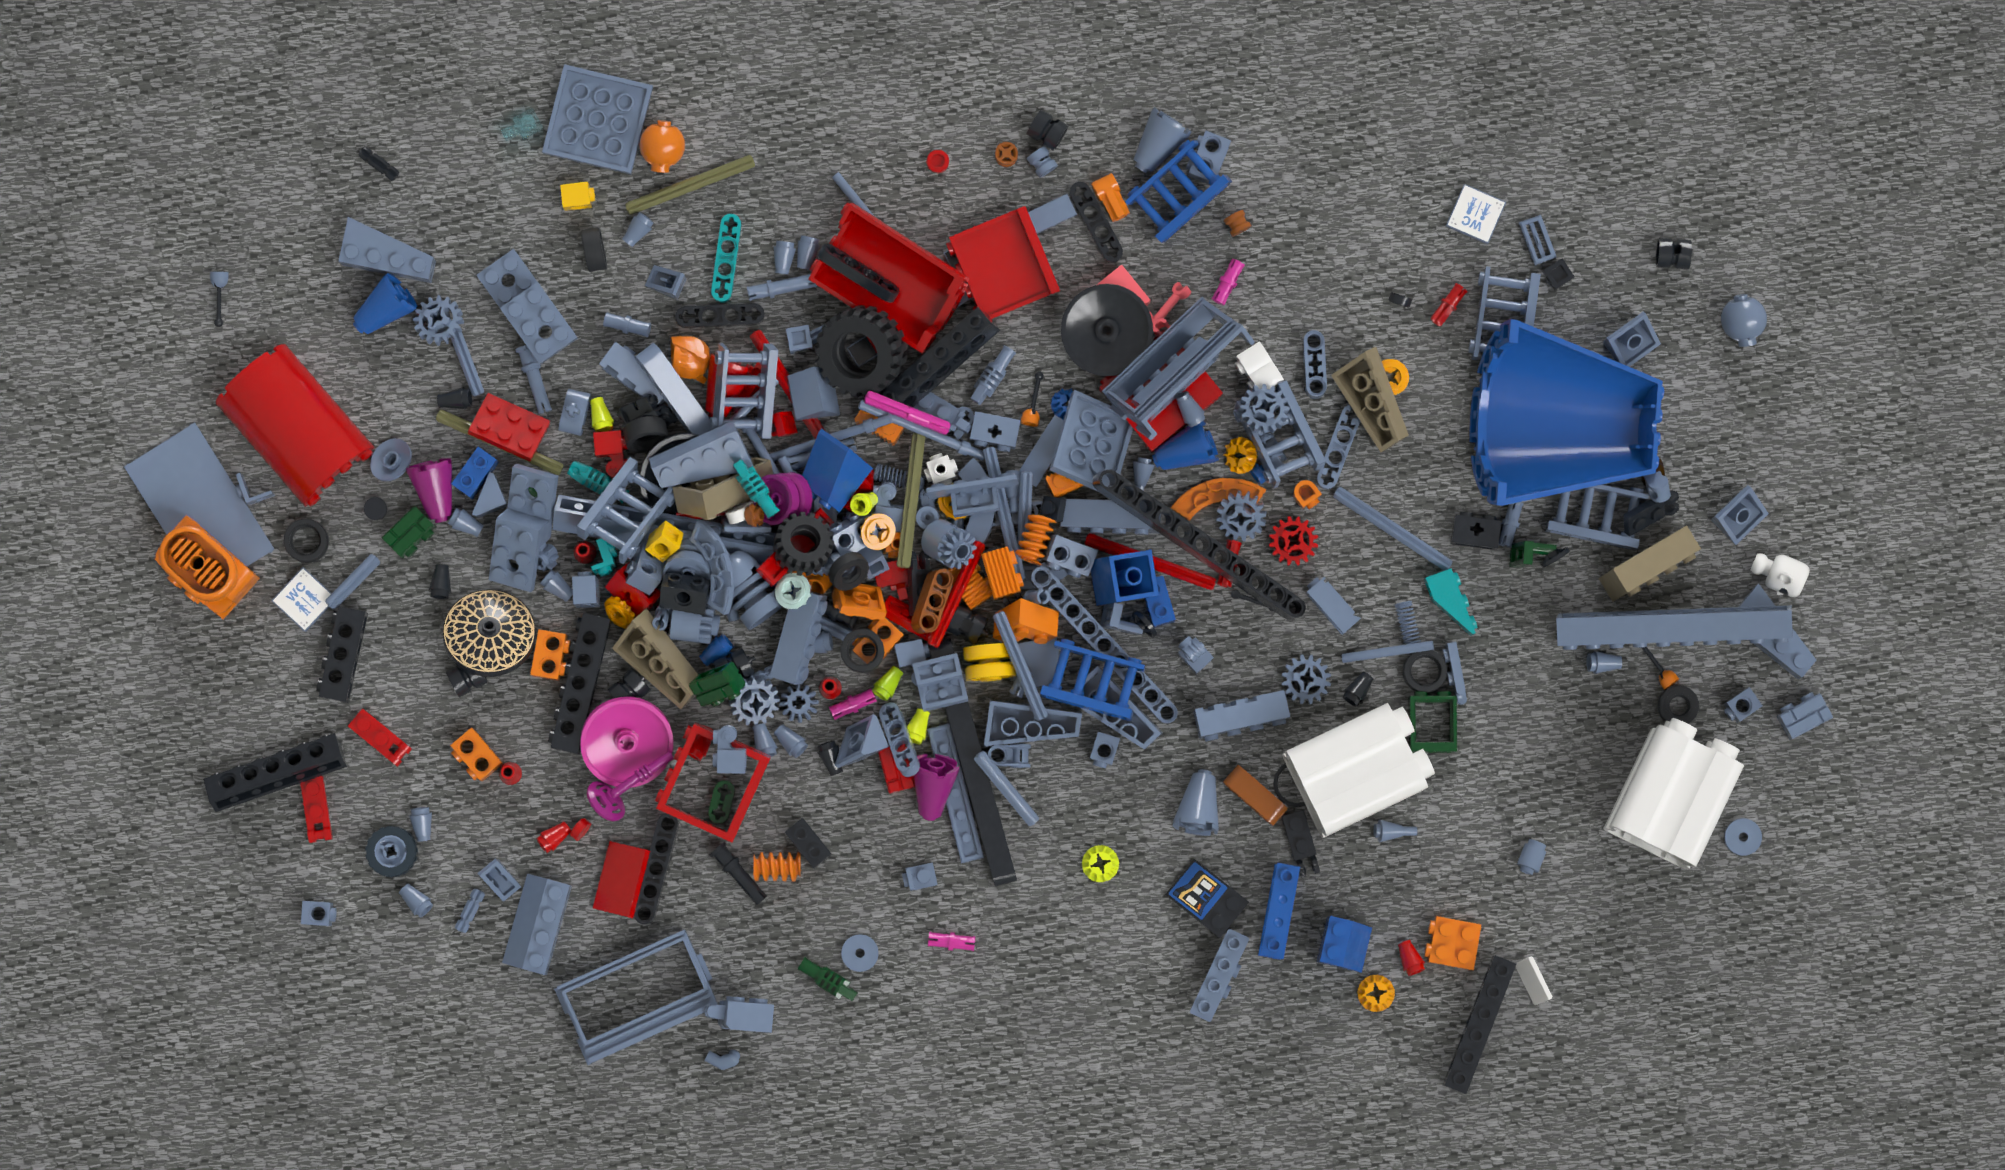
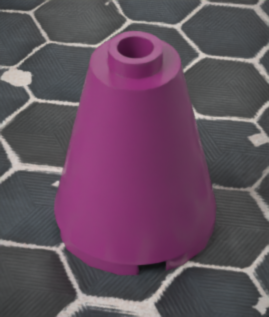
[406,458,452,523]
[914,754,959,821]

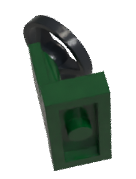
[1509,541,1570,568]

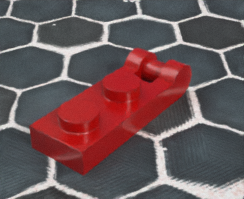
[348,708,412,767]
[300,776,333,843]

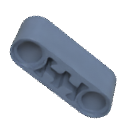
[1303,330,1327,399]

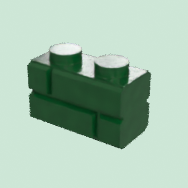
[381,506,436,559]
[689,662,746,707]

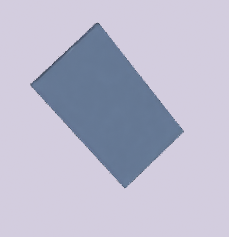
[124,423,275,570]

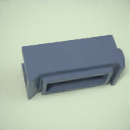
[1306,577,1361,635]

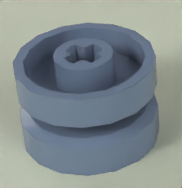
[663,538,712,579]

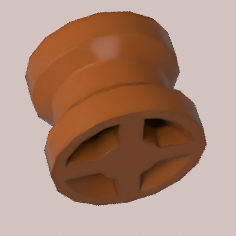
[995,142,1018,167]
[1223,210,1252,237]

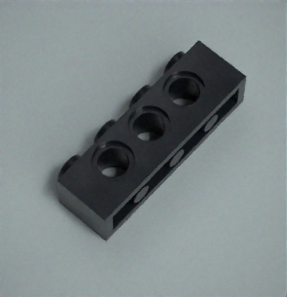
[316,606,368,703]

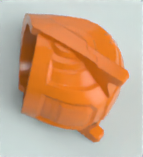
[670,336,710,384]

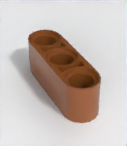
[911,568,953,634]
[1223,765,1288,826]

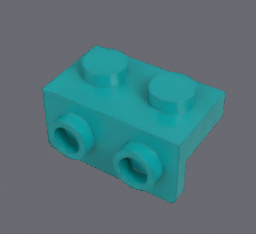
[591,538,618,577]

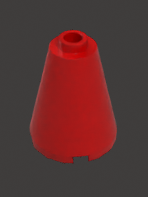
[705,354,754,417]

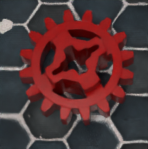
[1268,516,1318,566]

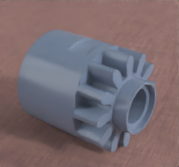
[921,519,977,569]
[670,605,720,644]

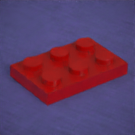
[468,393,550,462]

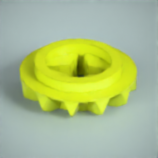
[1082,845,1119,882]

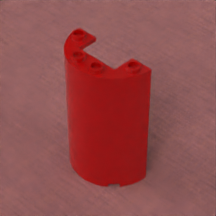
[809,203,969,353]
[216,344,375,507]

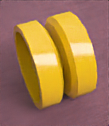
[963,643,1016,682]

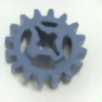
[413,295,464,346]
[1238,384,1290,435]
[1216,491,1267,541]
[1281,655,1331,705]
[729,676,780,725]

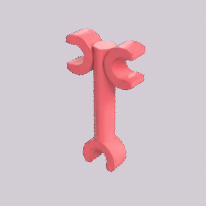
[1150,282,1191,337]

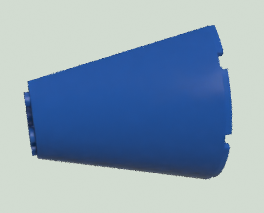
[1470,319,1664,506]

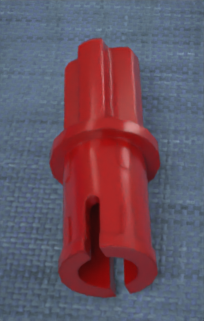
[1431,283,1467,327]

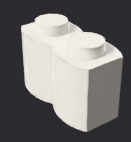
[1235,341,1284,391]

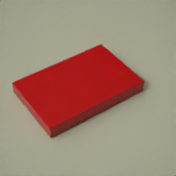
[593,841,650,918]

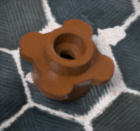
[745,503,765,527]

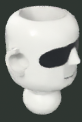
[1750,553,1810,597]

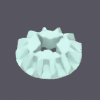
[775,573,811,609]

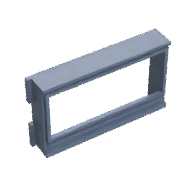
[1102,297,1255,440]
[554,930,719,1065]

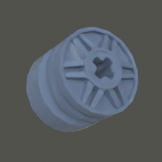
[732,573,783,630]

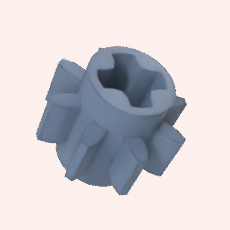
[537,543,559,572]

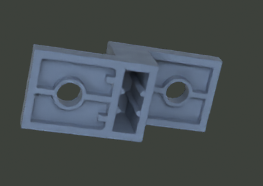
[477,249,578,365]
[489,464,559,592]

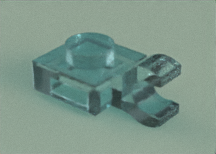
[501,108,544,141]

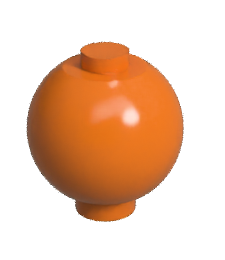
[639,120,685,173]

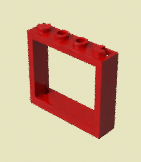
[655,722,771,843]

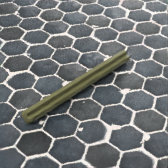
[625,155,755,215]
[436,410,564,475]
[897,433,926,568]

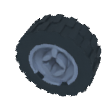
[365,826,418,877]

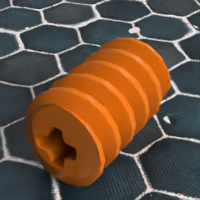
[1015,515,1056,566]
[753,852,801,882]

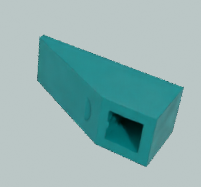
[1424,568,1478,636]

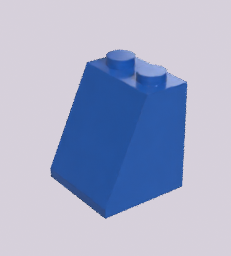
[802,428,873,512]
[1091,550,1159,606]
[1316,916,1372,973]

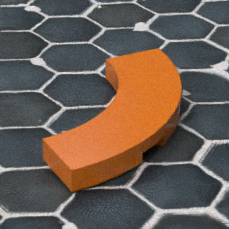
[1170,478,1266,521]

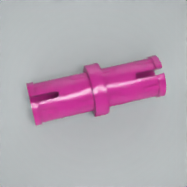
[1211,258,1245,306]
[829,688,877,720]
[928,931,976,951]

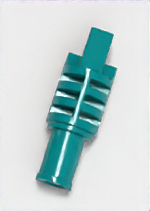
[733,459,780,519]
[567,461,630,503]

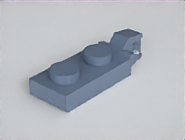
[913,392,972,434]

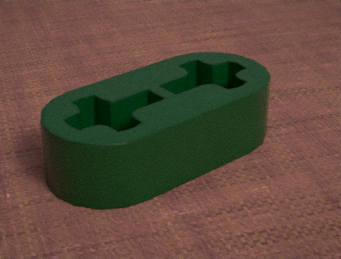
[708,780,735,824]

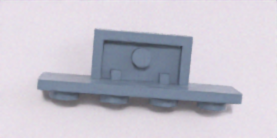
[926,473,1020,518]
[1190,929,1249,1022]

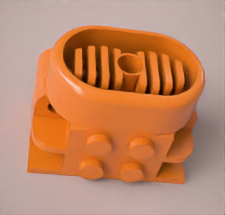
[155,515,260,620]

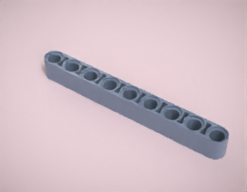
[1030,567,1178,724]

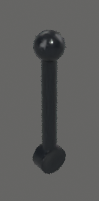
[1231,590,1273,611]

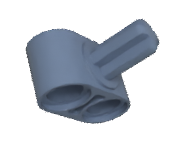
[559,389,591,436]

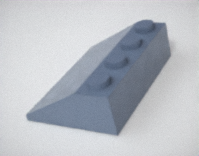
[1131,336,1220,422]

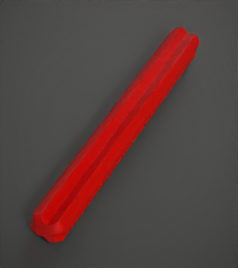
[928,540,985,648]

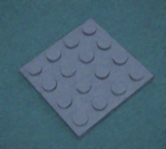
[542,64,653,175]

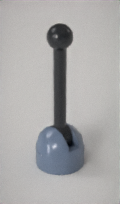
[210,272,229,327]

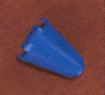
[353,273,417,334]
[1152,420,1219,470]

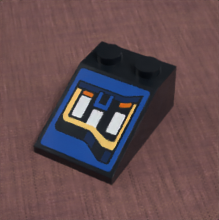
[1165,859,1249,939]

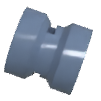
[1027,146,1058,178]

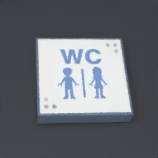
[1445,184,1506,245]
[272,567,332,632]

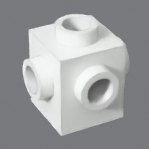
[924,453,959,485]

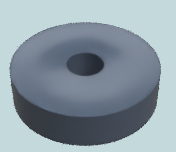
[1724,818,1762,856]
[841,934,879,972]

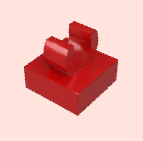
[771,411,798,437]

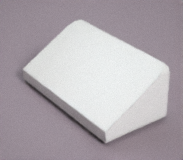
[1516,956,1552,1005]

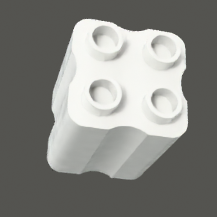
[1282,703,1435,838]
[1603,718,1744,869]

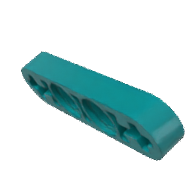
[711,214,742,303]

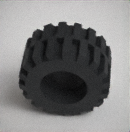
[773,512,834,576]

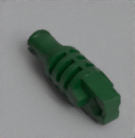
[797,957,858,1001]

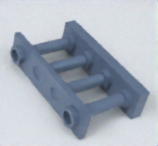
[1468,266,1541,360]
[709,343,778,439]
[1233,380,1326,489]
[577,457,676,564]
[1545,485,1649,550]

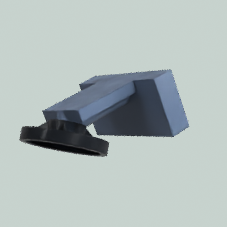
[1100,603,1157,638]

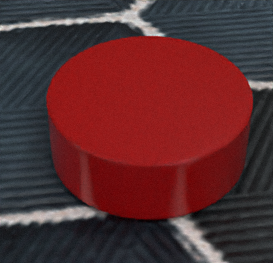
[926,150,949,173]
[570,818,591,841]

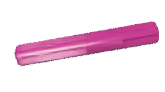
[864,391,950,435]

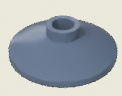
[370,438,412,481]

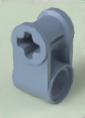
[987,744,1031,768]

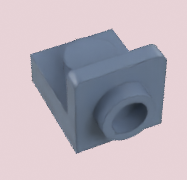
[902,862,938,891]

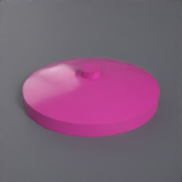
[580,697,673,787]

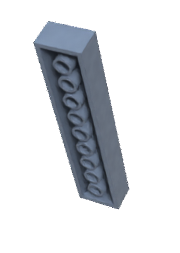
[1556,605,1793,650]

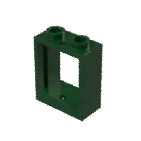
[1408,692,1457,753]

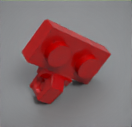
[875,557,920,601]

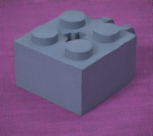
[703,996,774,1033]

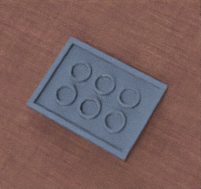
[1049,390,1133,491]

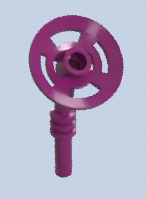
[587,752,674,821]

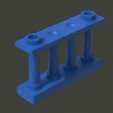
[1125,140,1232,243]
[1040,639,1145,721]
[1258,863,1300,960]

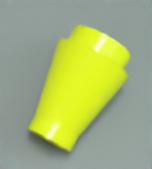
[590,397,614,432]
[850,492,878,516]
[907,708,930,745]

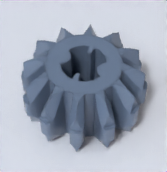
[779,684,819,723]

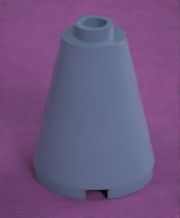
[1133,107,1192,173]
[1173,769,1219,836]

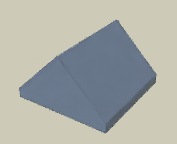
[1603,311,1661,367]
[787,366,840,421]
[1711,485,1769,545]
[835,714,889,768]

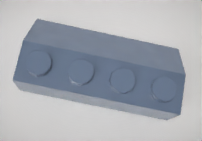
[502,874,572,975]

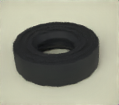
[828,552,869,591]
[1658,685,1699,724]

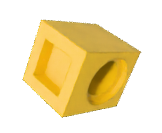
[560,182,595,211]
[645,520,684,562]

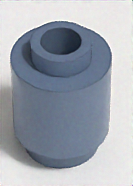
[1517,839,1546,875]

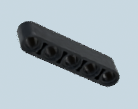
[634,813,679,925]

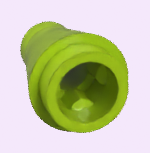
[872,666,904,701]

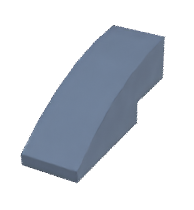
[1019,415,1063,487]

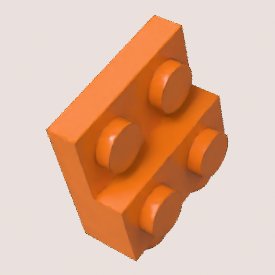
[832,584,887,620]
[1424,916,1481,970]

